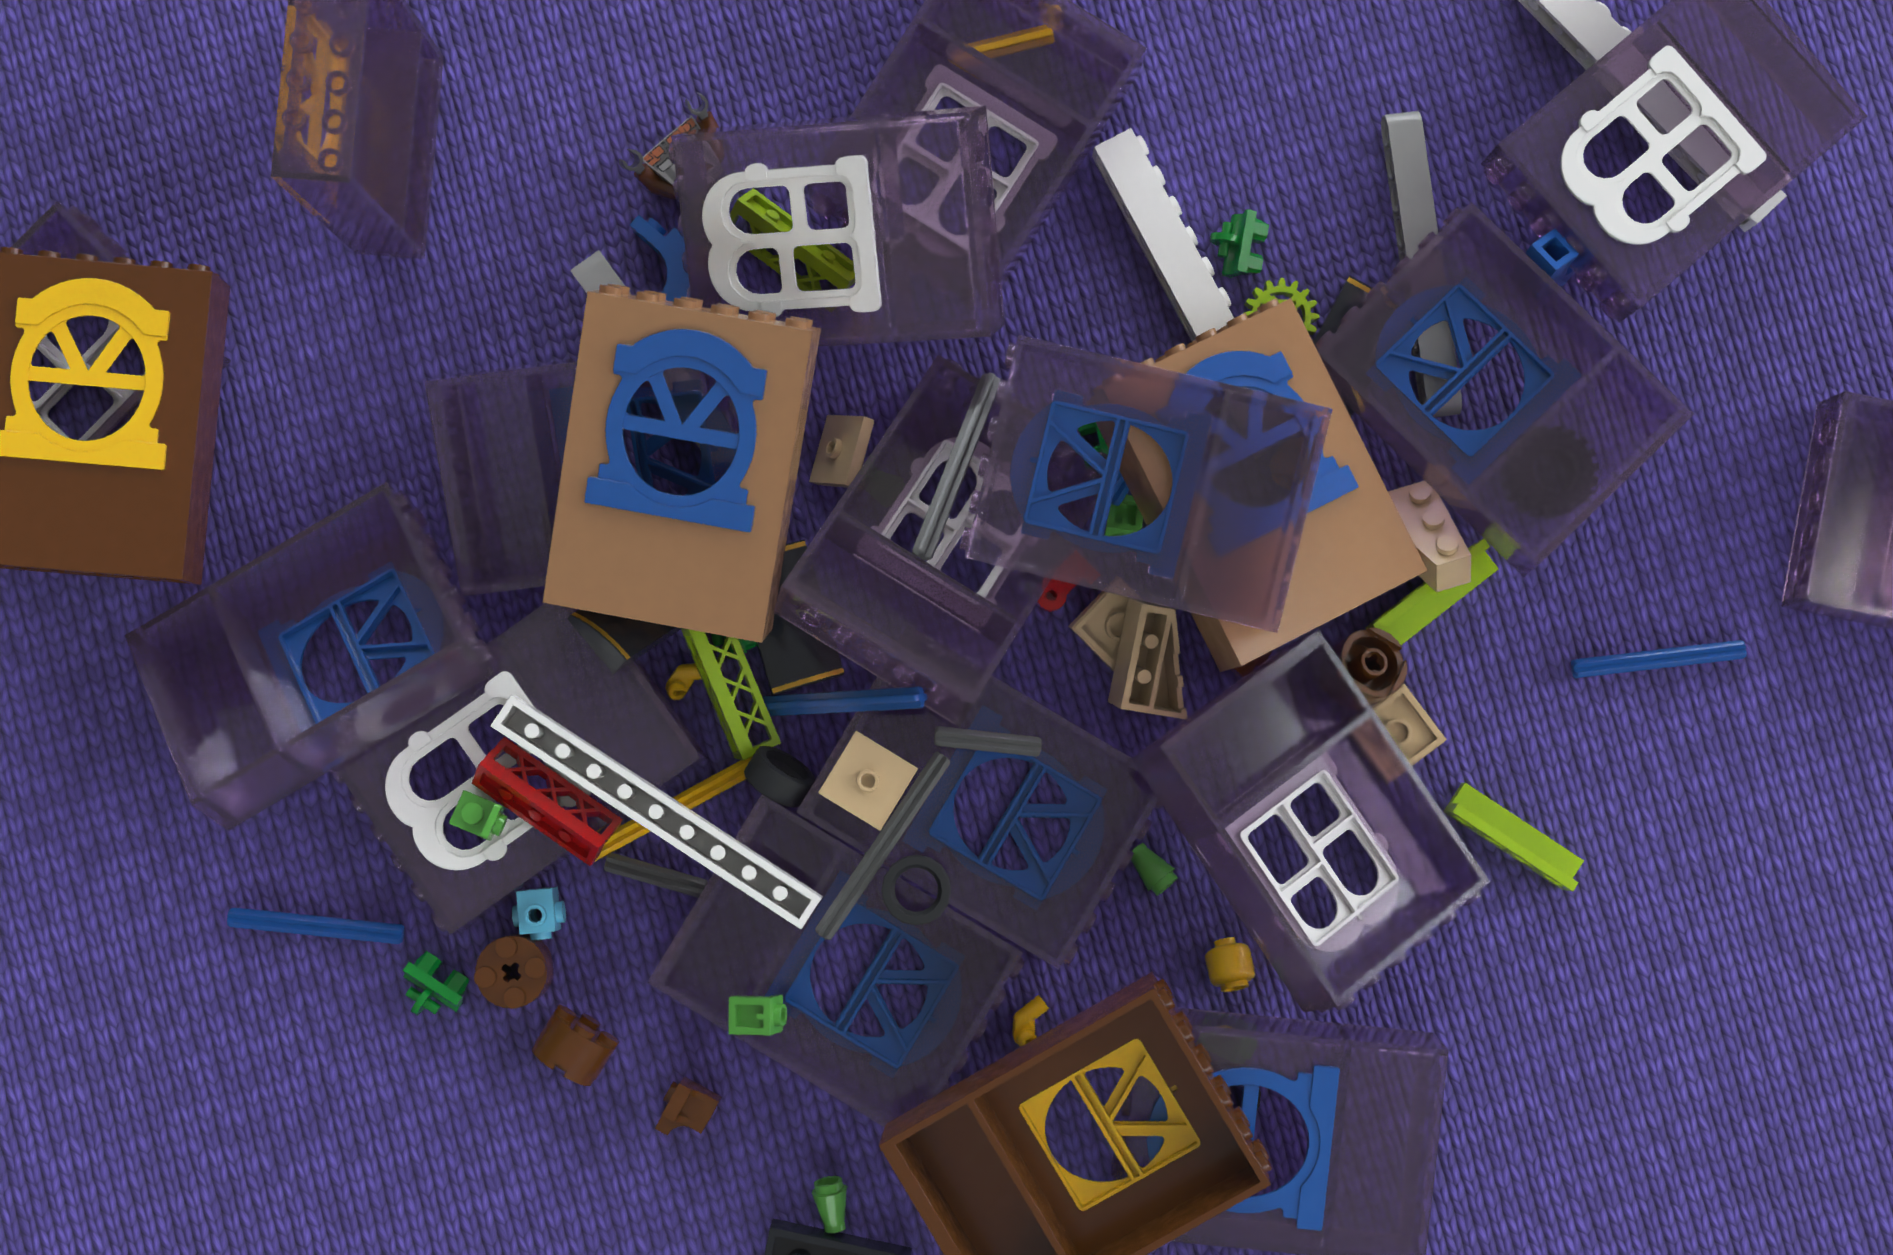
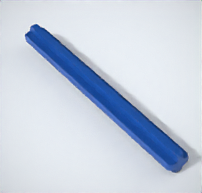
[757,686,928,717]

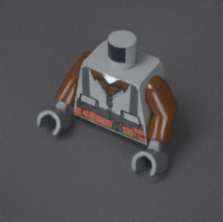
[619,92,726,202]

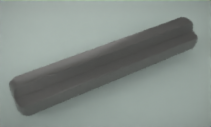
[934,726,1042,757]
[604,853,708,898]

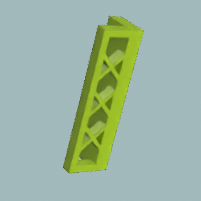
[730,188,855,312]
[1365,538,1499,645]
[681,628,781,760]
[1443,782,1584,892]

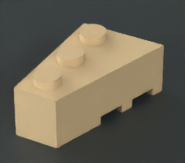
[1108,598,1187,720]

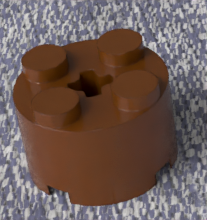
[1322,628,1408,708]
[474,934,554,1009]
[532,1004,619,1086]

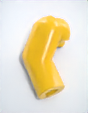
[665,663,702,700]
[1012,995,1049,1047]

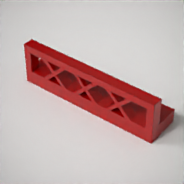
[471,737,623,867]

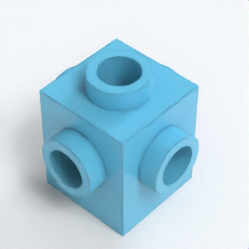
[512,887,566,940]

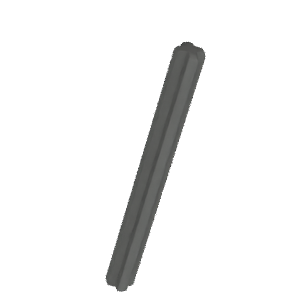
[912,372,1001,561]
[815,752,950,940]

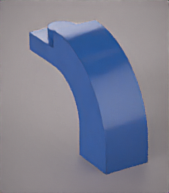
[630,215,701,302]
[1517,228,1600,296]

